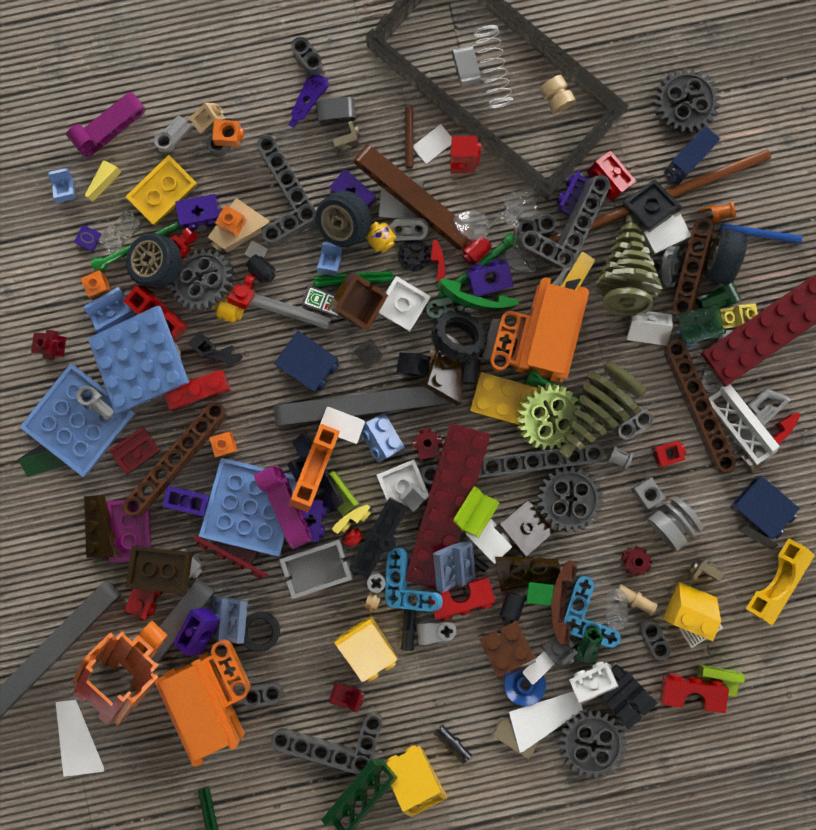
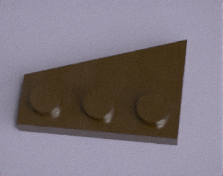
[424,334,462,405]
[84,495,121,558]
[495,557,560,592]

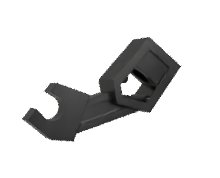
[189,332,243,365]

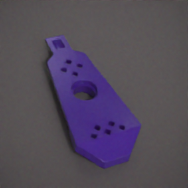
[288,75,328,128]

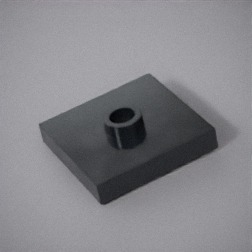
[623,179,682,233]

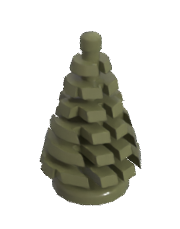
[595,214,662,316]
[559,361,646,459]

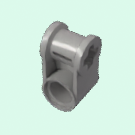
[416,620,456,645]

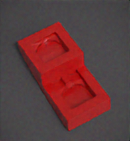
[431,240,445,284]
[772,412,800,445]

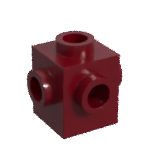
[31,330,67,360]
[412,429,442,460]
[620,545,652,577]

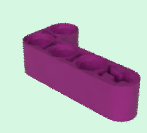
[66,92,146,158]
[254,465,312,549]

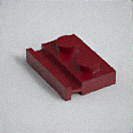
[109,427,161,475]

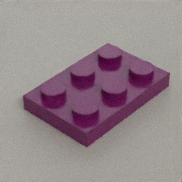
[107,500,152,563]

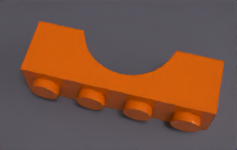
[289,424,340,513]

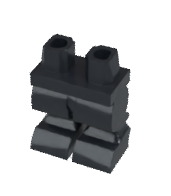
[600,664,658,730]

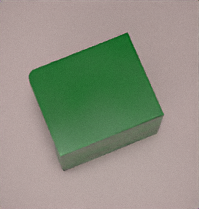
[525,582,554,606]

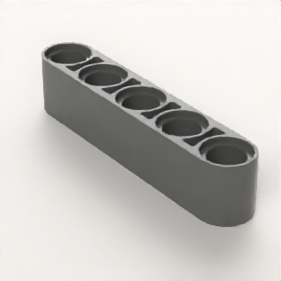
[151,579,215,664]

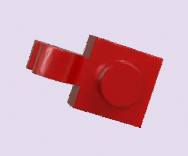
[171,228,199,260]
[227,274,256,310]

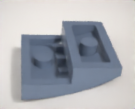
[433,540,476,593]
[210,596,248,644]

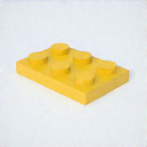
[125,155,198,226]
[470,372,538,425]

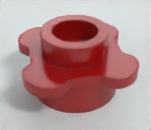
[342,528,362,547]

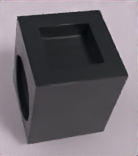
[396,352,431,377]

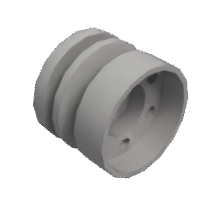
[648,496,704,552]

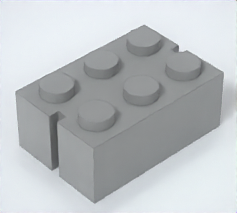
[279,539,353,599]

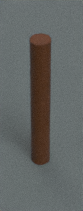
[405,107,413,168]

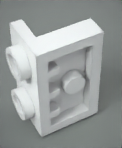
[569,662,619,704]

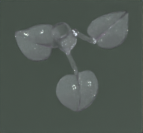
[453,187,538,274]

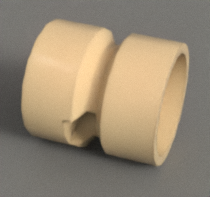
[539,75,576,115]

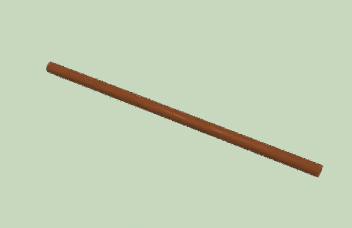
[527,149,771,255]

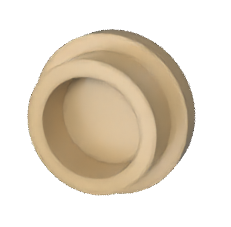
[364,592,380,612]

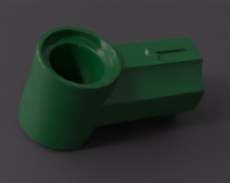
[697,282,741,315]
[574,628,603,666]

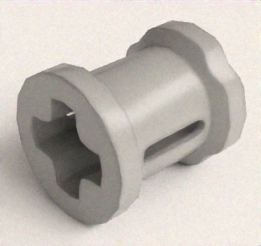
[607,446,634,470]
[367,573,386,593]

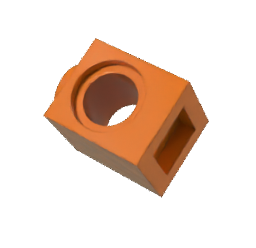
[212,119,244,147]
[215,205,247,238]
[80,270,112,300]
[210,432,238,458]

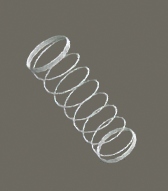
[473,25,514,108]

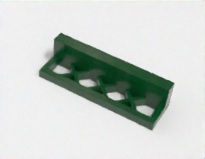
[321,759,398,830]

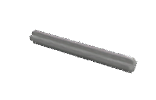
[250,293,331,329]

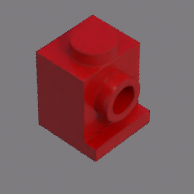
[652,440,686,467]

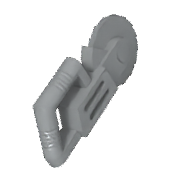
[731,388,791,448]

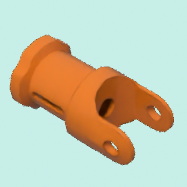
[698,201,737,224]

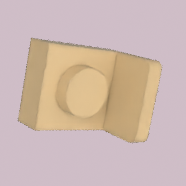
[189,103,225,134]

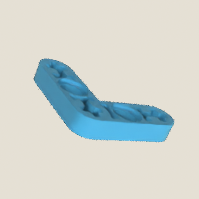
[385,547,443,612]
[563,576,621,648]

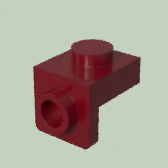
[328,682,364,713]

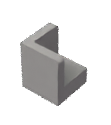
[398,483,427,512]

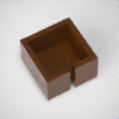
[327,273,389,330]
[479,621,536,680]

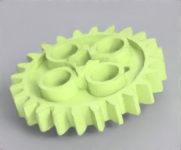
[516,384,582,450]

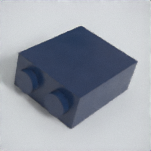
[664,125,720,185]
[274,331,339,393]
[730,476,800,540]

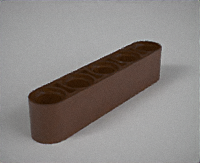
[673,218,714,318]

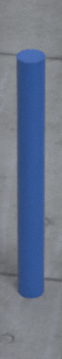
[720,223,802,244]

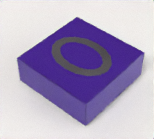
[74,225,102,252]

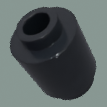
[246,254,276,284]

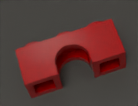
[450,136,481,174]
[123,286,189,342]
[164,370,231,411]
[430,576,495,622]
[660,673,729,714]

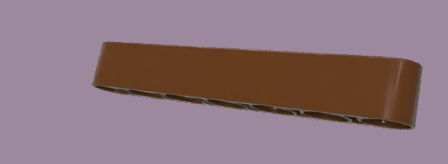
[353,144,474,250]
[664,340,736,472]
[123,402,227,518]

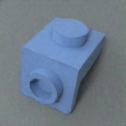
[48,168,76,203]
[317,242,342,276]

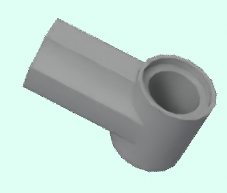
[154,115,192,155]

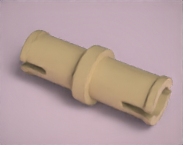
[615,584,658,615]

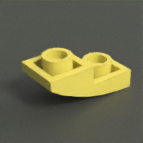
[713,303,758,330]
[332,505,371,534]

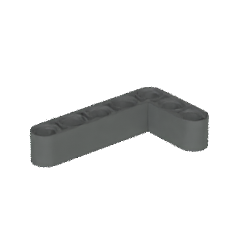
[257,135,316,246]
[516,175,610,269]
[271,711,382,775]

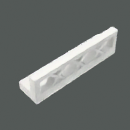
[709,384,780,466]

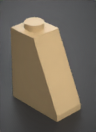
[208,198,270,253]

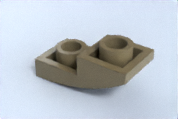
[491,717,539,759]

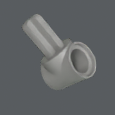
[76,386,114,420]

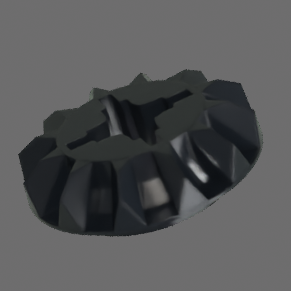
[398,240,430,272]

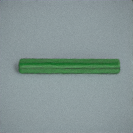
[313,271,393,287]

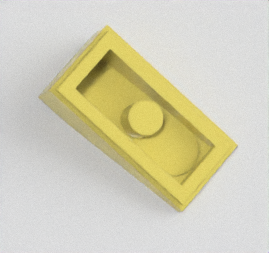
[85,160,121,202]

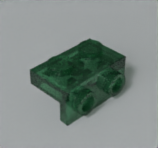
[677,304,726,344]

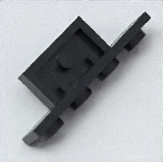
[287,432,344,512]

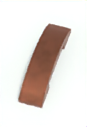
[551,560,577,646]

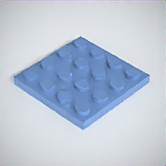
[88,306,189,414]
[20,363,136,477]
[199,458,297,557]

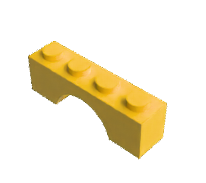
[746,538,815,626]

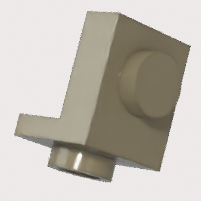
[332,121,361,153]
[688,560,724,581]

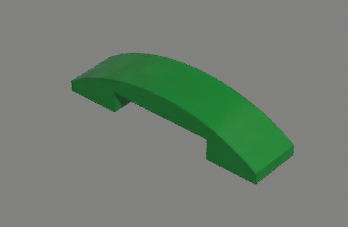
[436,278,519,312]

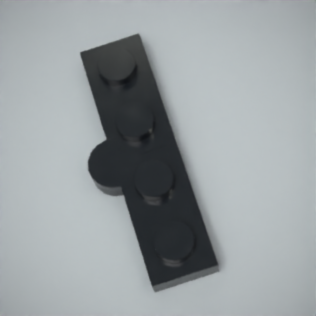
[350,497,408,579]

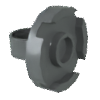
[651,246,684,287]

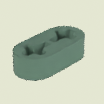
[426,297,464,320]

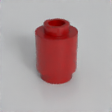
[462,235,492,265]

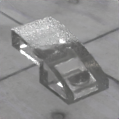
[98,210,143,253]

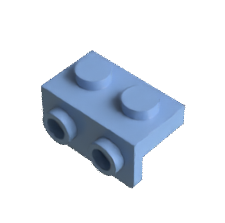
[83,287,135,333]
[360,413,405,463]

